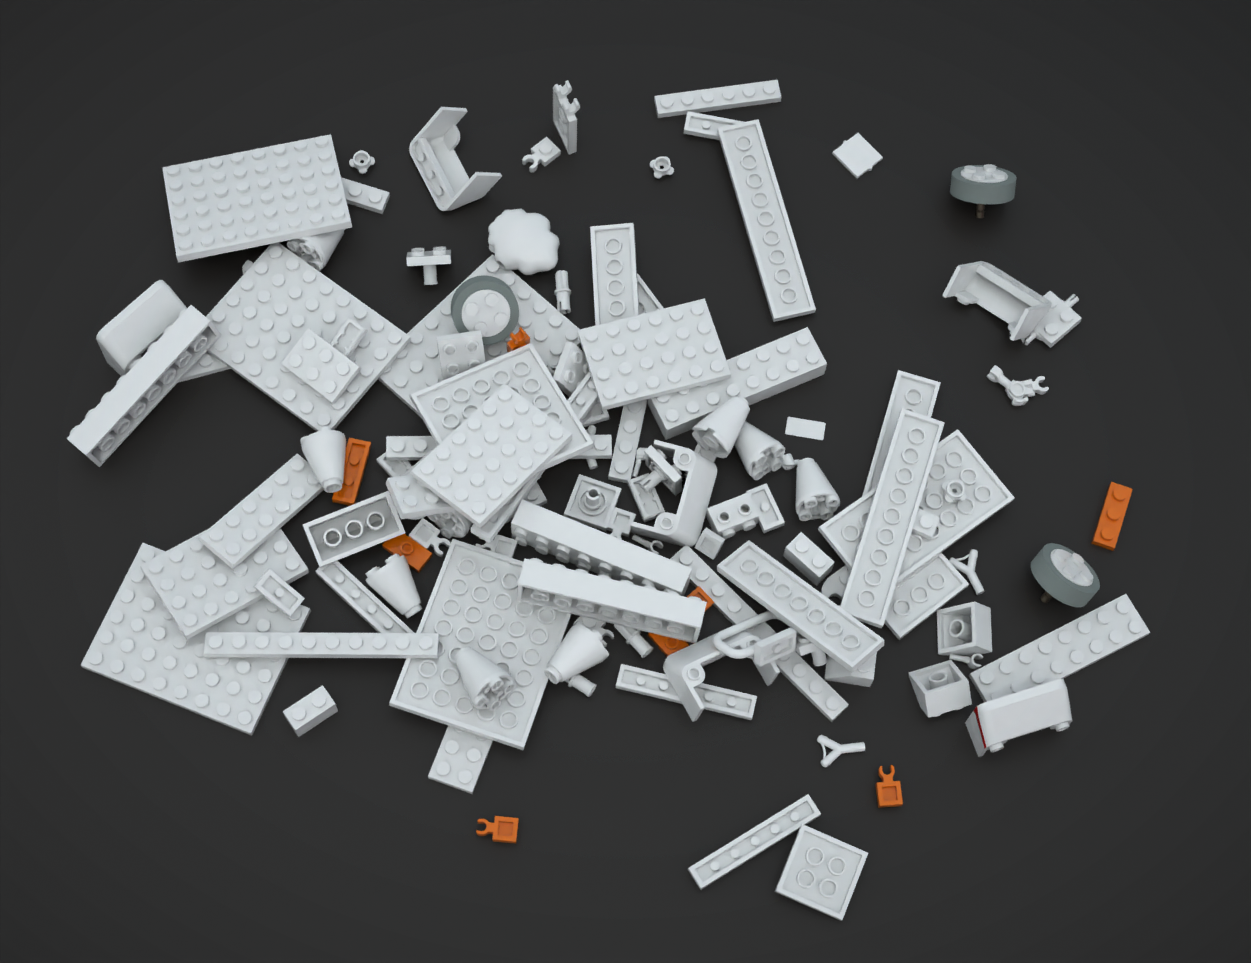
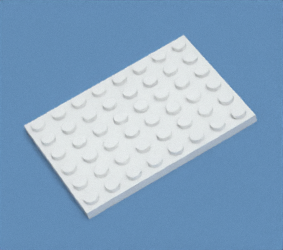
[162,134,352,263]
[206,242,411,432]
[378,254,581,417]
[389,539,572,750]
[81,543,311,736]

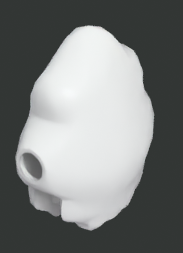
[488,209,560,275]

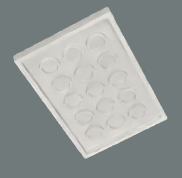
[578,298,731,411]
[411,383,572,528]
[140,528,309,640]

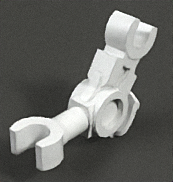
[986,365,1049,406]

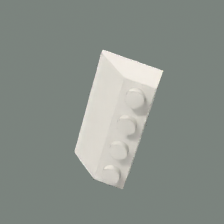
[303,491,405,567]

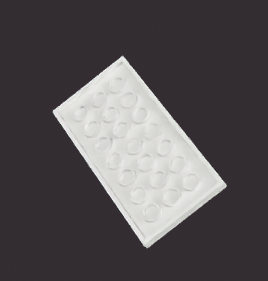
[818,429,1014,585]

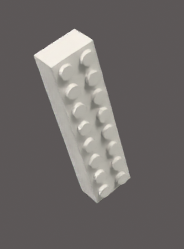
[67,305,221,467]
[647,327,827,440]
[511,499,692,596]
[517,558,707,643]

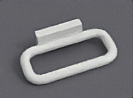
[713,611,798,667]

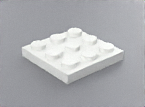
[774,824,868,921]

